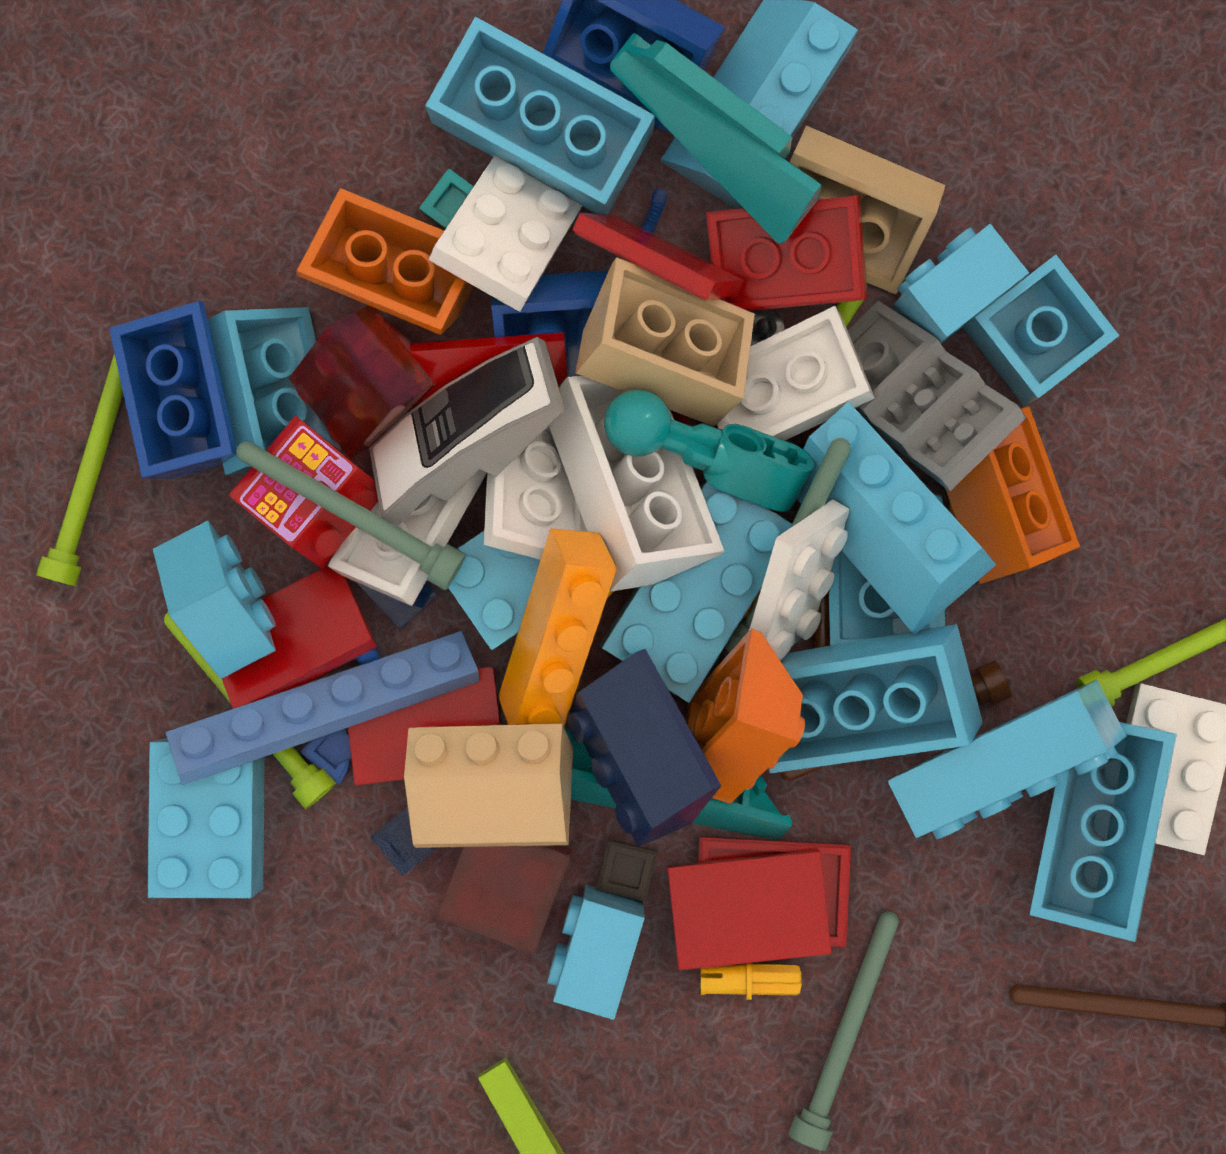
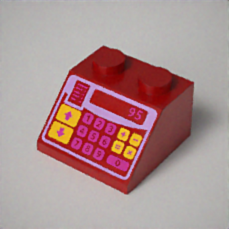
[229,415,378,568]

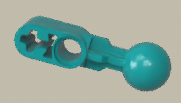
[604,389,815,512]

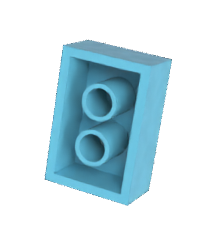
[148,738,265,898]

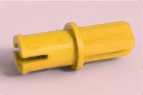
[701,963,801,1000]

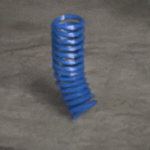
[641,189,667,234]

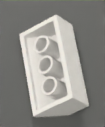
[549,376,724,592]

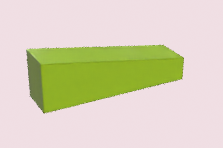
[478,1058,564,1154]

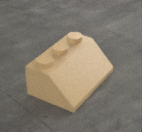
[790,126,945,295]
[575,257,755,426]
[404,724,573,848]

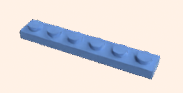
[165,631,480,785]

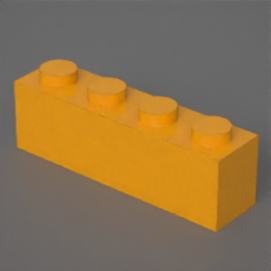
[498,528,617,726]

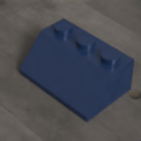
[568,649,721,847]

